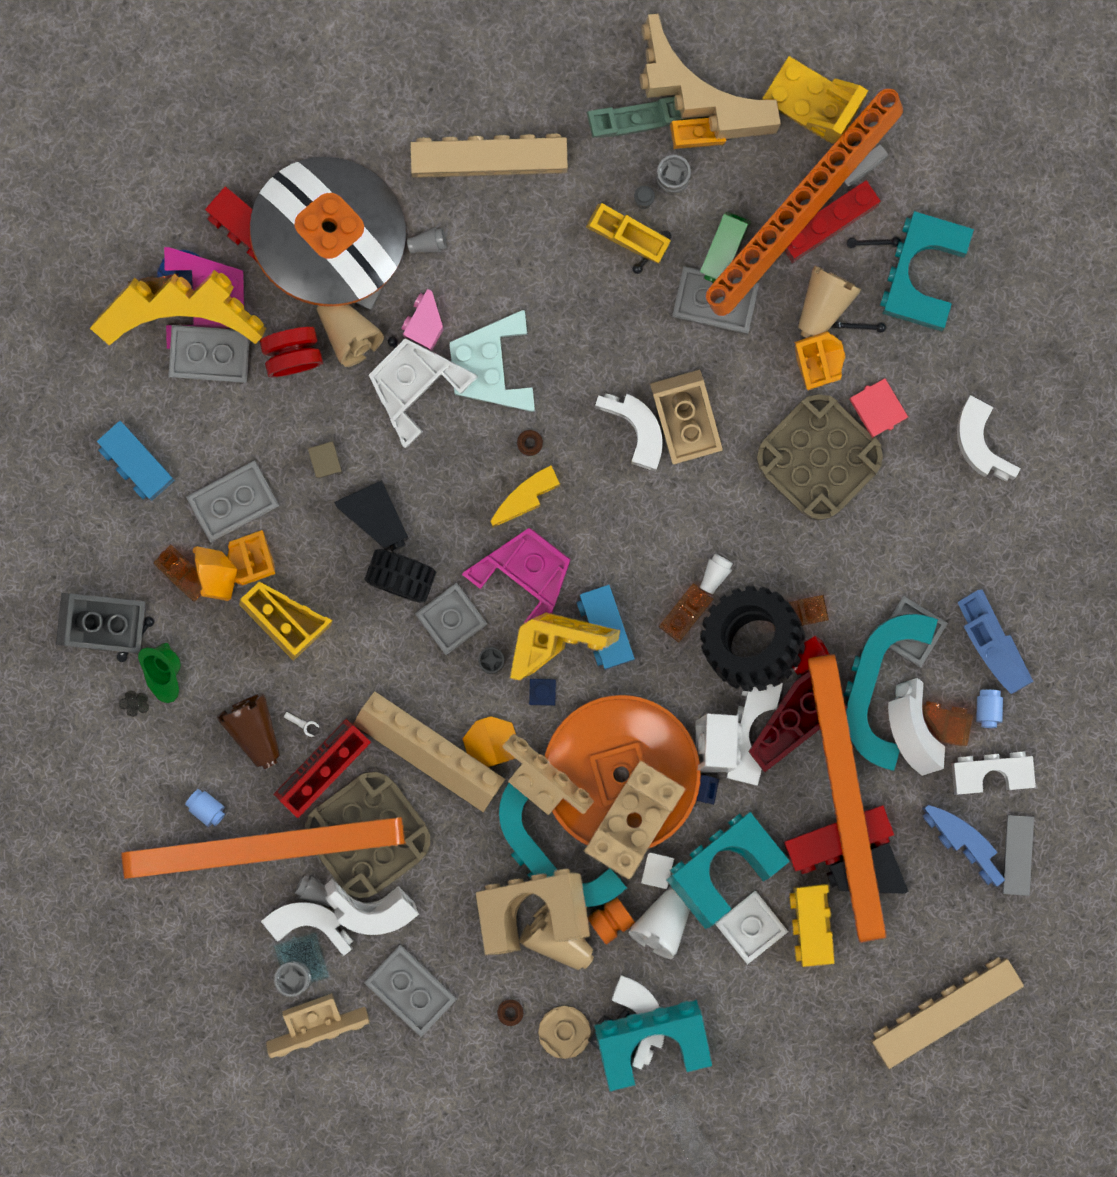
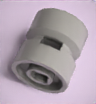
[656,155,691,194]
[274,961,312,997]

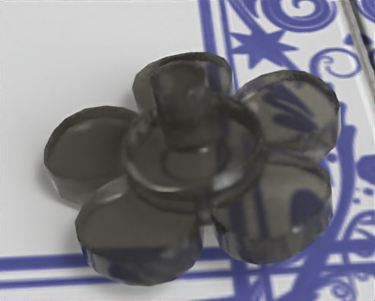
[119,691,149,717]

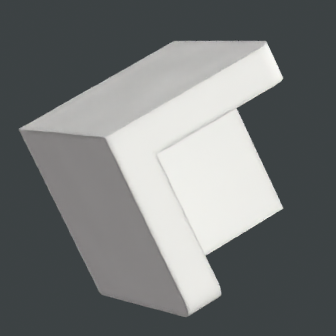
[641,853,674,889]

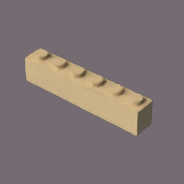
[411,134,568,178]
[353,691,505,812]
[871,957,1024,1069]

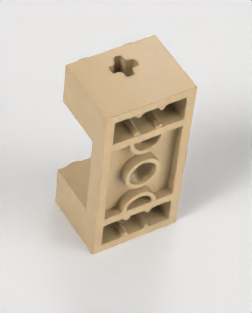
[584,761,685,880]

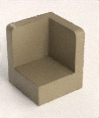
[308,441,343,478]

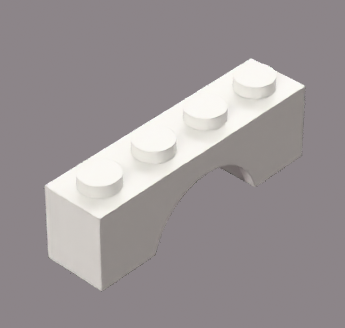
[726,683,783,786]

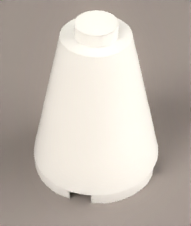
[629,886,690,959]

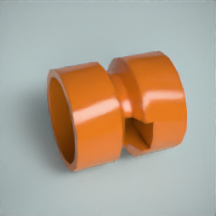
[587,897,635,945]

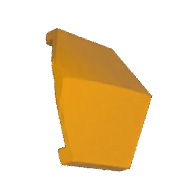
[794,331,845,390]
[227,530,276,586]
[193,546,237,601]
[463,716,516,768]

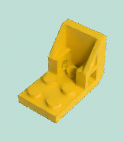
[762,56,868,144]
[510,612,621,680]

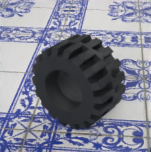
[364,549,437,603]

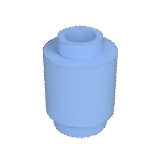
[976,690,1003,728]
[185,789,225,827]

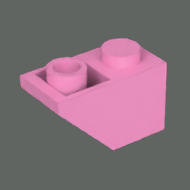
[401,289,443,351]

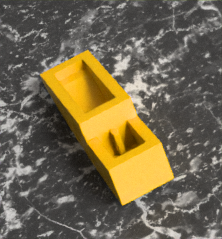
[586,203,671,263]
[490,465,560,528]

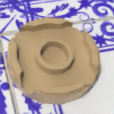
[538,1006,591,1059]

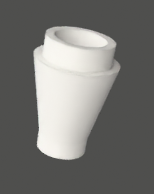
[700,554,733,594]

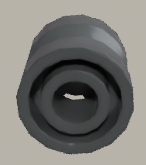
[478,647,505,674]

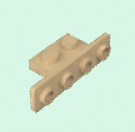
[503,734,594,815]
[266,994,369,1058]

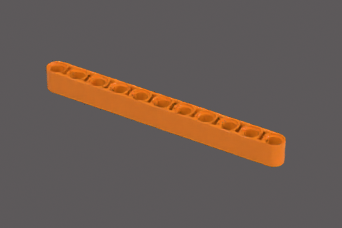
[706,89,903,316]
[808,654,886,943]
[121,817,405,879]

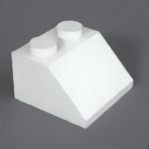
[695,714,742,773]

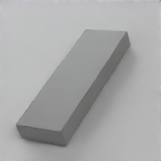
[1002,815,1034,896]

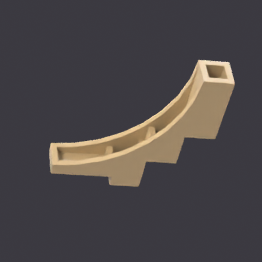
[640,14,781,139]

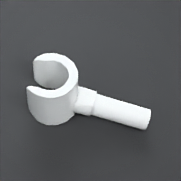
[284,712,319,737]

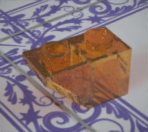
[153,545,202,602]
[922,701,973,747]

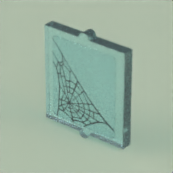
[274,933,329,986]

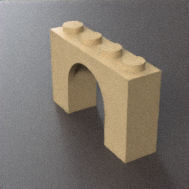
[476,869,590,955]

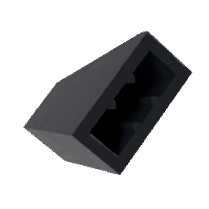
[334,480,409,552]
[826,843,909,894]

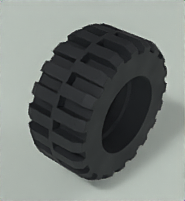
[700,586,805,692]

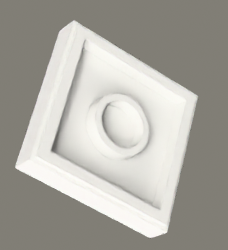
[715,890,788,965]

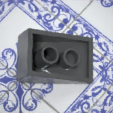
[56,593,146,653]

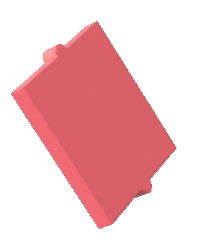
[849,379,908,438]

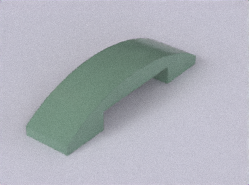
[587,96,690,138]

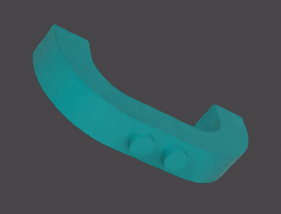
[844,614,938,771]
[499,783,627,907]

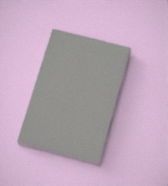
[672,266,760,335]
[168,325,250,383]
[186,460,280,543]
[364,944,457,1037]

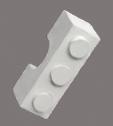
[951,752,1036,795]

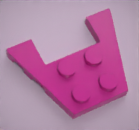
[164,247,244,349]
[462,528,571,623]

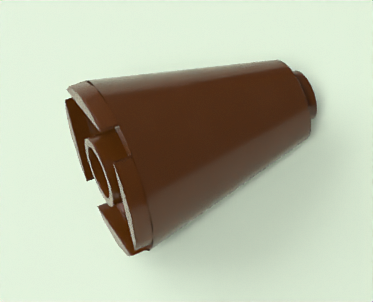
[217,693,280,769]

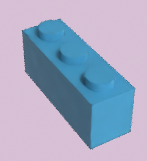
[97,421,175,501]
[576,585,634,670]

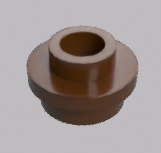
[517,430,543,456]
[497,999,524,1026]

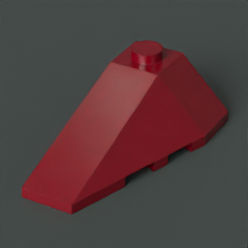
[748,671,848,773]

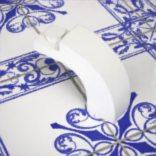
[595,394,662,472]
[957,395,1021,481]
[888,678,945,776]
[324,879,419,935]
[261,902,353,956]
[611,975,664,1070]

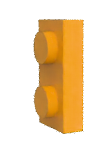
[670,118,726,149]

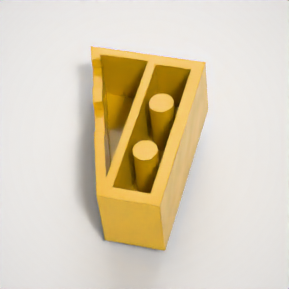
[239,582,333,661]
[789,884,834,967]

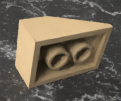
[650,370,723,464]

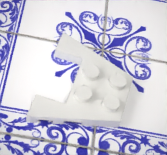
[369,338,478,448]

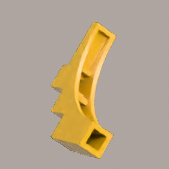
[90,270,266,346]

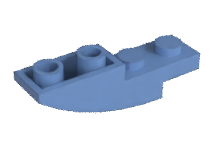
[957,590,1033,694]
[922,805,1005,887]

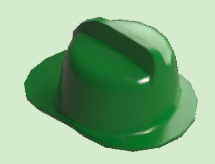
[138,643,181,703]

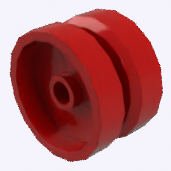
[259,326,323,378]

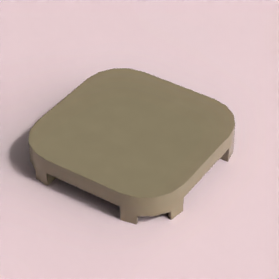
[756,394,883,521]
[305,772,431,898]

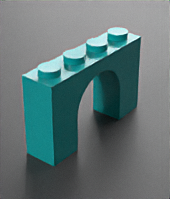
[880,211,974,331]
[666,812,790,930]
[594,1000,712,1091]

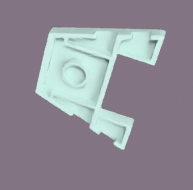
[450,310,535,412]

